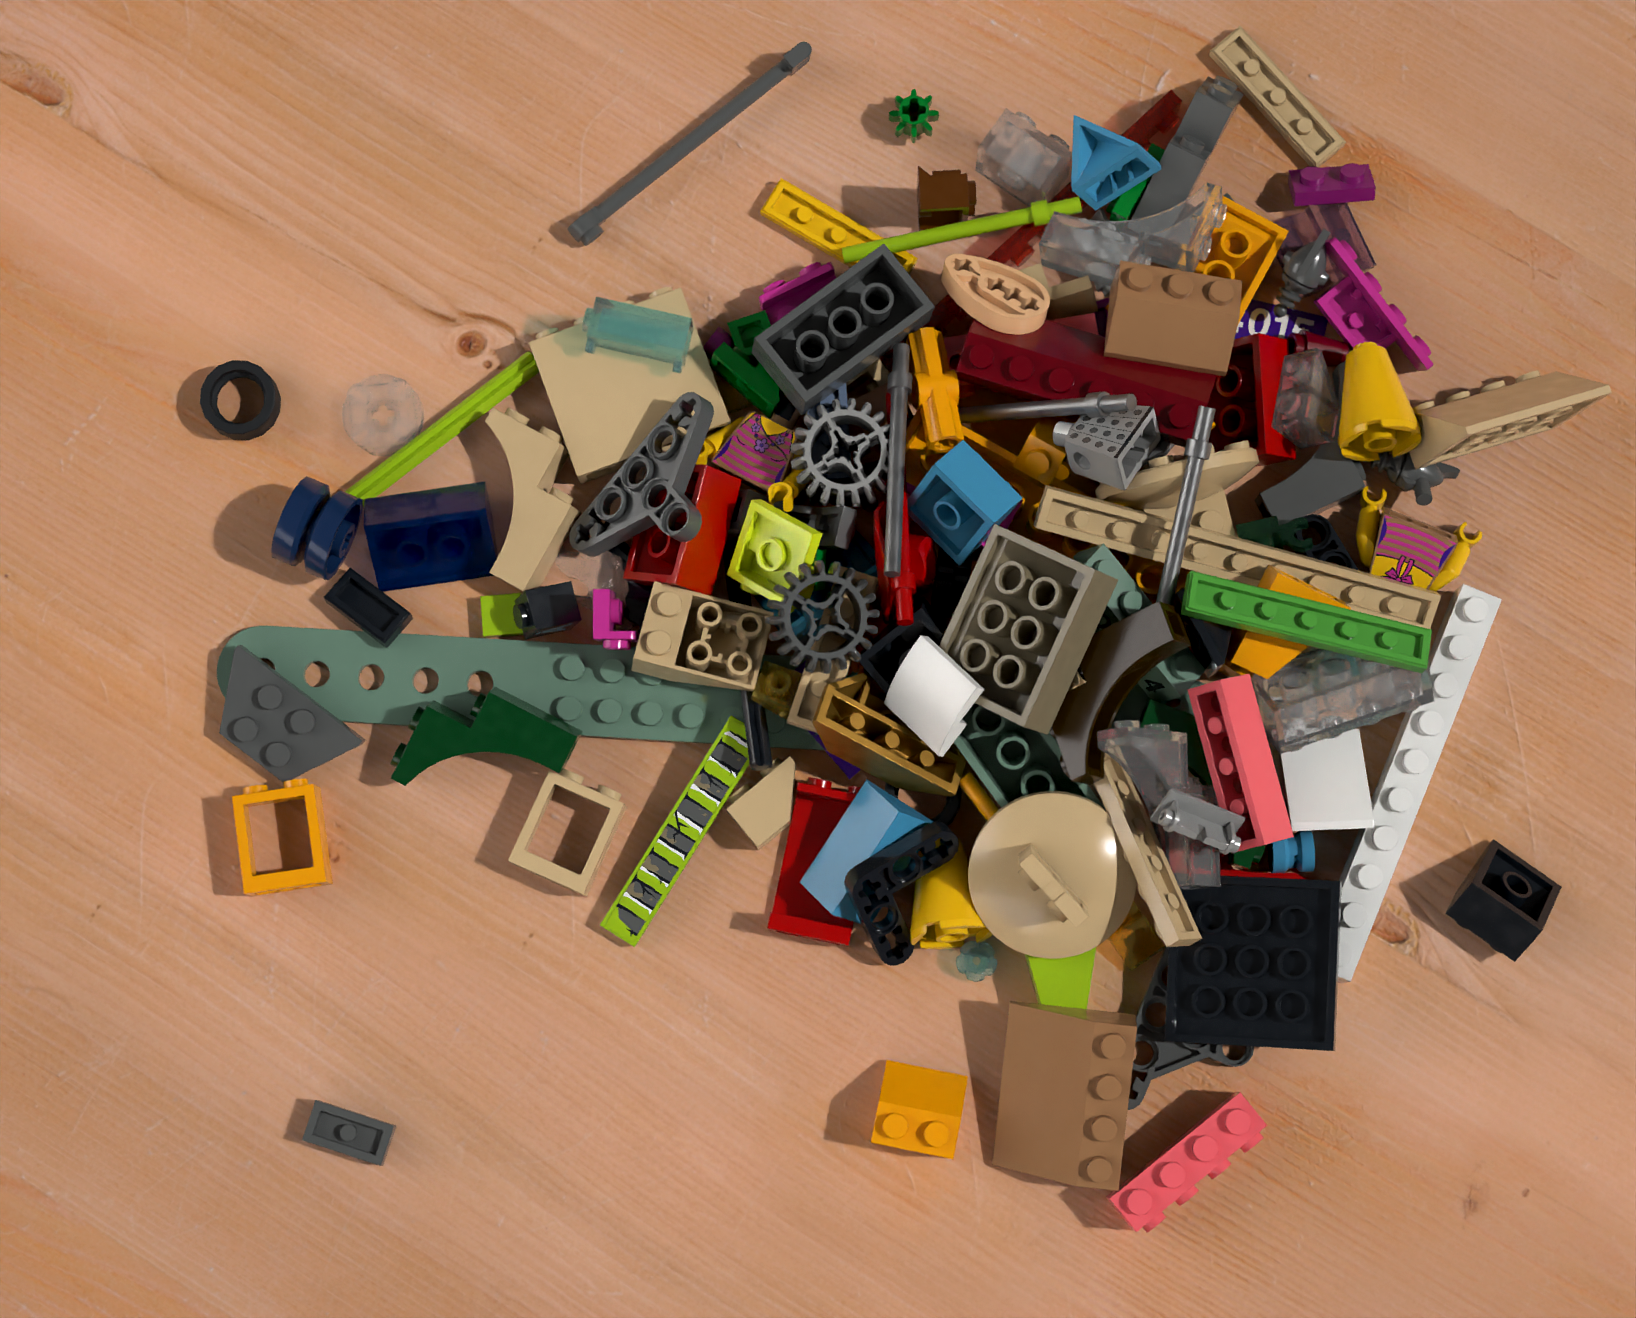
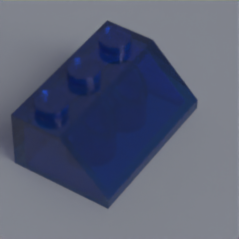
[363,482,498,592]

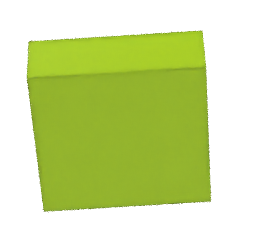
[480,593,524,638]

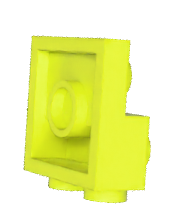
[727,499,823,613]

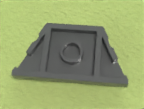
[219,645,365,782]

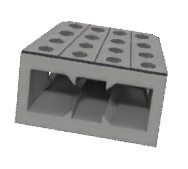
[1053,405,1161,490]

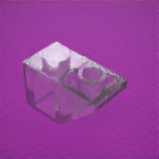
[1271,348,1340,449]

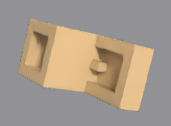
[1019,263,1098,320]

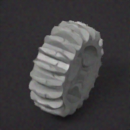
[790,398,890,509]

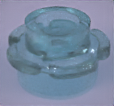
[956,941,997,982]

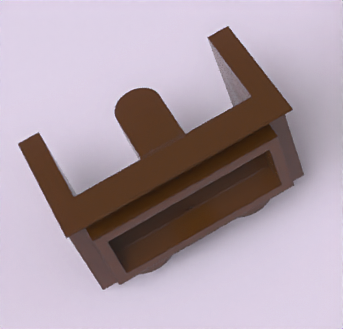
[916,166,977,231]

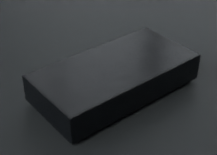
[324,568,413,648]

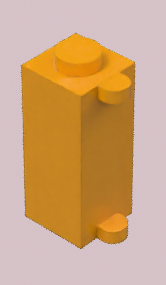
[1013,415,1080,486]

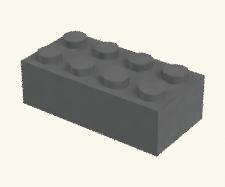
[751,244,935,415]

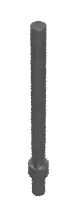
[884,343,913,577]
[958,392,1137,424]
[1156,406,1216,605]

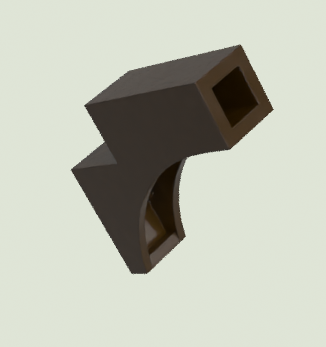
[1049,601,1191,785]

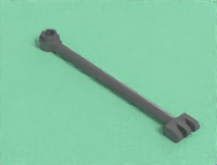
[568,42,812,246]

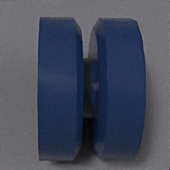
[271,476,363,580]

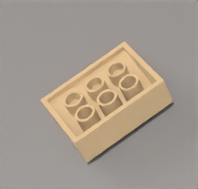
[1409,370,1612,470]

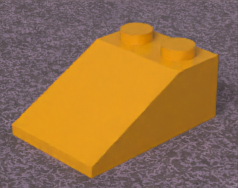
[1175,193,1289,326]

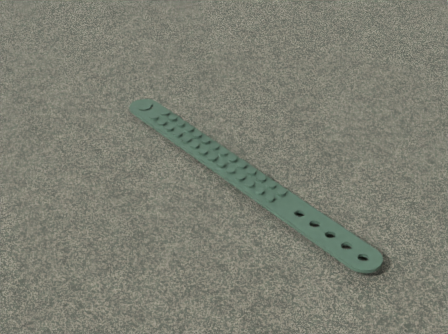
[217,626,1205,772]

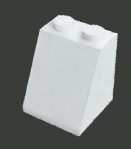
[1268,722,1374,831]

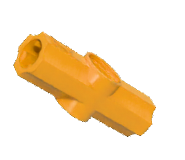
[906,327,964,453]

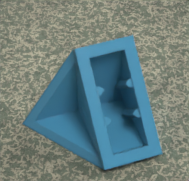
[1071,115,1162,211]

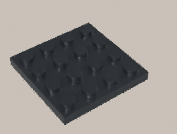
[1164,874,1342,1051]

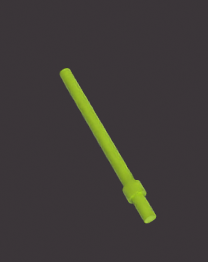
[842,196,1082,263]

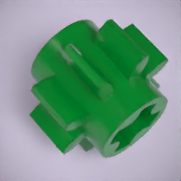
[889,89,939,143]

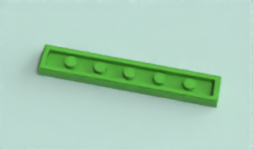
[1181,571,1432,673]

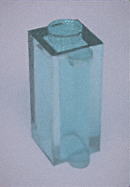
[582,297,694,374]

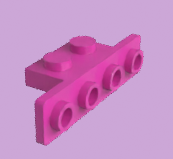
[1313,237,1434,371]

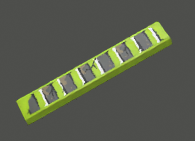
[600,715,750,947]

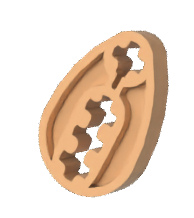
[941,254,1050,335]

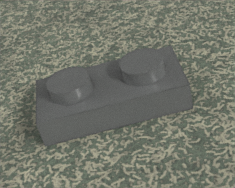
[302,1100,397,1166]

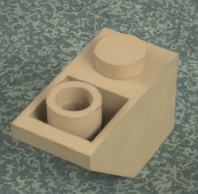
[726,756,796,850]

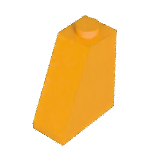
[1226,565,1351,679]

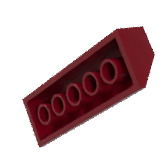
[956,319,1217,448]

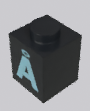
[513,581,582,640]

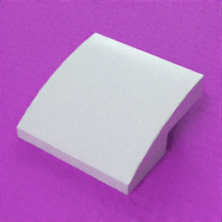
[884,635,985,757]

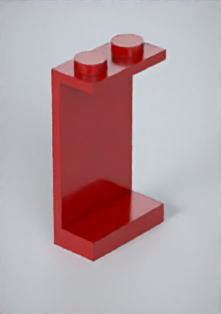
[767,777,861,947]

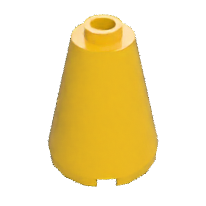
[1338,342,1421,461]
[910,837,992,949]

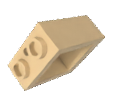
[508,768,627,897]

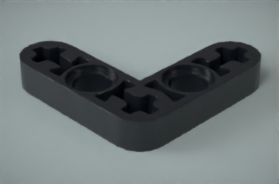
[844,822,959,966]

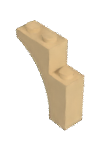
[485,407,581,592]

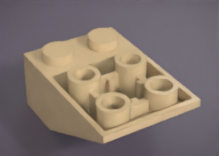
[631,581,774,692]

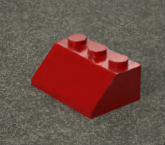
[1207,333,1296,466]
[623,464,742,596]

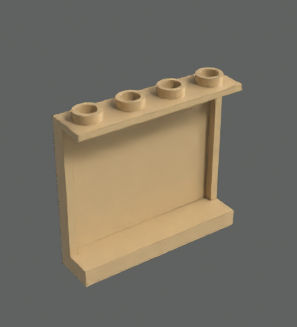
[529,287,731,484]

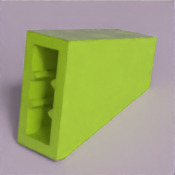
[1025,947,1096,1009]

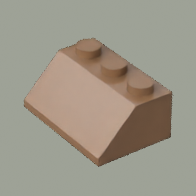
[1104,260,1242,376]

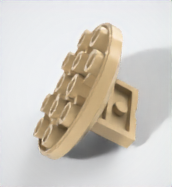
[1095,441,1259,537]
[968,791,1137,959]

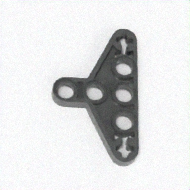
[569,392,714,557]

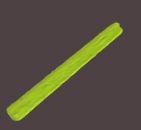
[344,351,539,507]

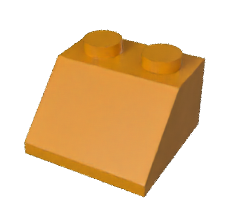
[871,1060,968,1159]

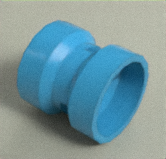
[1268,831,1315,873]

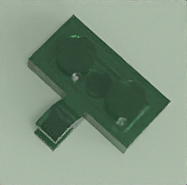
[1236,516,1313,552]

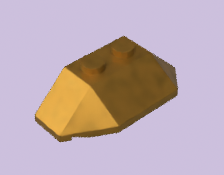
[812,672,967,797]

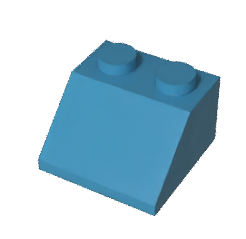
[907,440,1022,566]

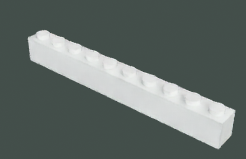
[1338,584,1502,983]

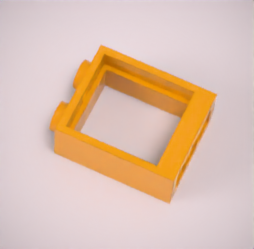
[232,778,333,897]

